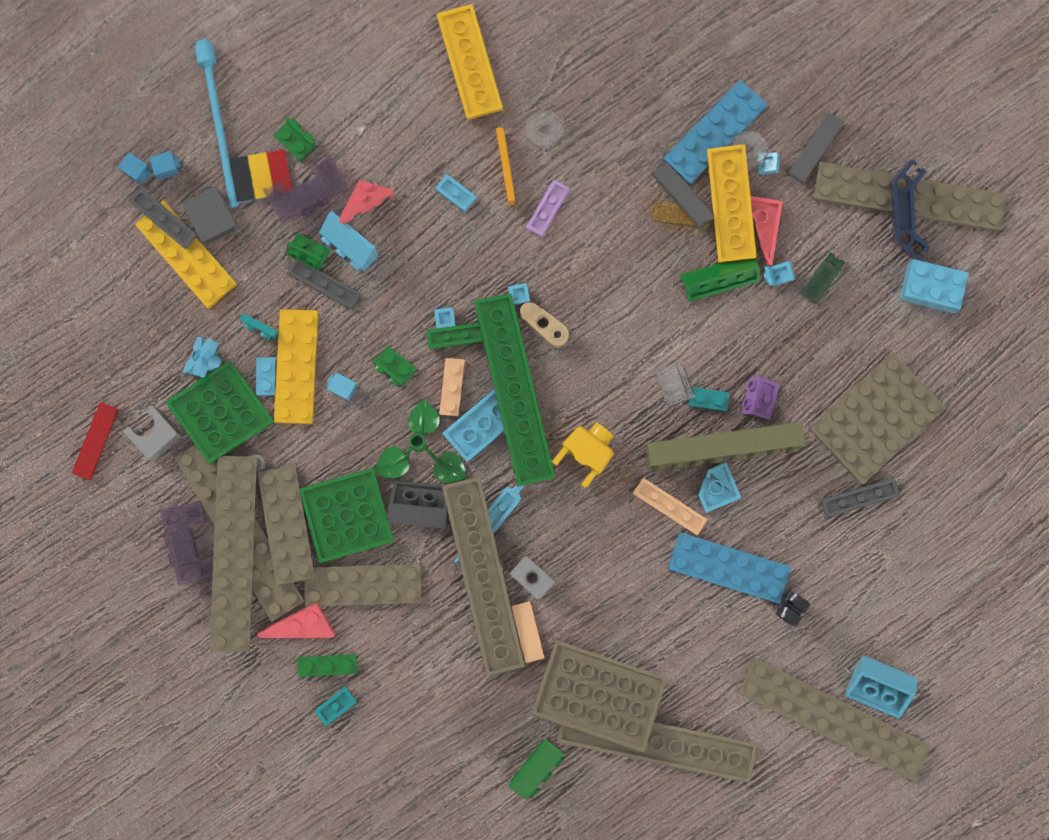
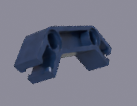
[890,159,930,260]

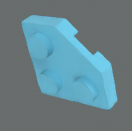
[698,463,741,513]

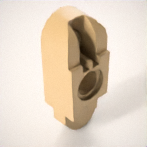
[520,302,569,348]

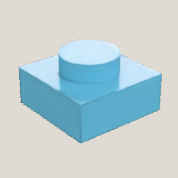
[758,152,780,175]
[508,283,530,306]
[434,307,456,328]

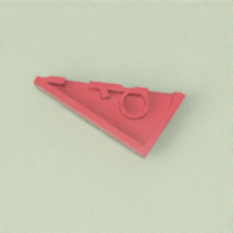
[339,180,394,224]
[751,196,783,266]
[257,602,335,638]

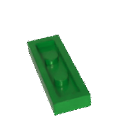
[426,323,483,350]
[297,654,357,677]

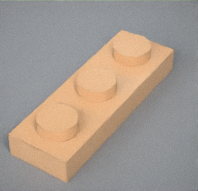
[440,358,465,417]

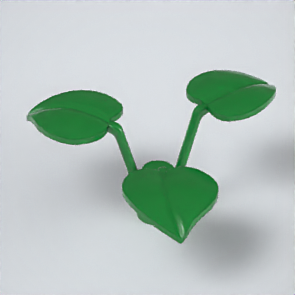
[374,399,466,483]

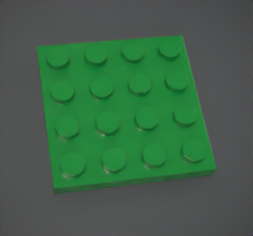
[165,360,274,465]
[299,468,394,563]

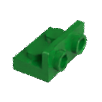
[273,117,316,163]
[286,233,331,270]
[372,345,417,387]

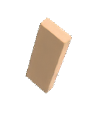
[511,601,544,663]

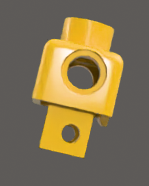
[552,422,614,489]

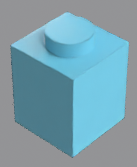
[326,372,358,402]

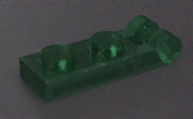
[800,252,846,305]

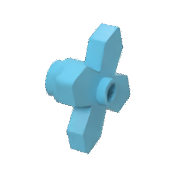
[183,337,221,378]

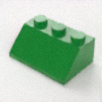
[508,737,565,800]

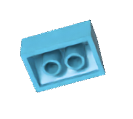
[319,211,379,272]
[845,655,918,719]

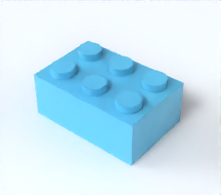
[899,259,969,314]

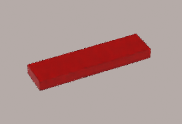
[71,402,119,480]

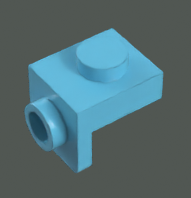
[764,261,796,286]

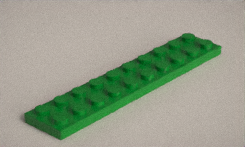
[474,294,555,487]

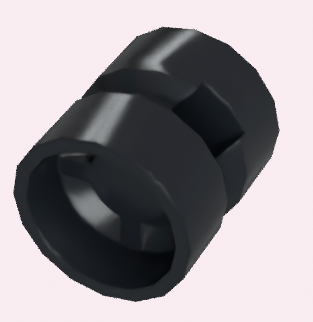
[775,591,811,627]

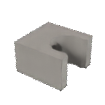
[123,406,182,462]
[510,556,555,601]

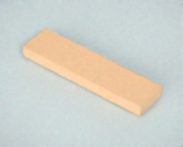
[633,478,708,536]

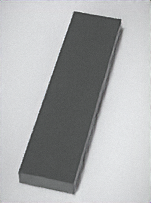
[788,112,844,184]
[652,162,714,228]
[128,187,198,250]
[287,260,362,311]
[820,478,900,518]

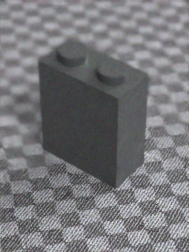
[182,186,239,246]

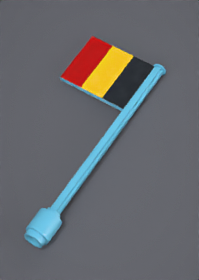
[195,39,293,208]

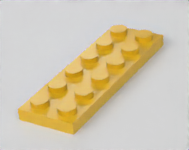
[436,4,503,120]
[707,144,757,263]
[135,200,237,309]
[274,309,319,424]

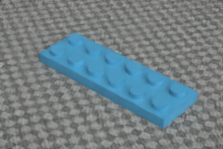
[663,80,767,185]
[668,532,791,604]

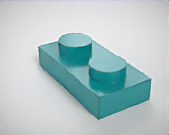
[239,313,279,340]
[688,387,729,412]
[314,686,358,726]

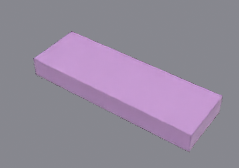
[526,180,570,238]

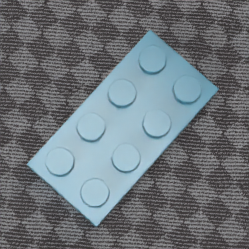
[442,389,504,463]

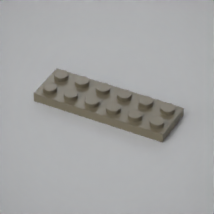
[257,465,316,586]
[305,564,422,607]

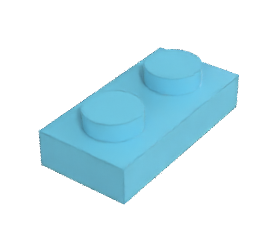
[435,174,476,212]
[256,357,277,396]

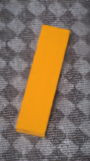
[496,127,516,206]

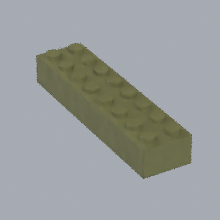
[645,422,806,472]

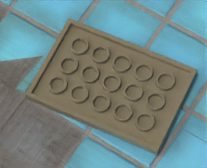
[809,352,946,485]
[531,640,667,754]

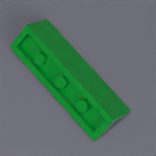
[680,259,761,302]

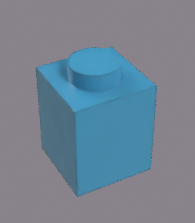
[149,151,181,180]
[118,152,151,185]

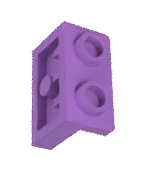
[741,377,780,420]

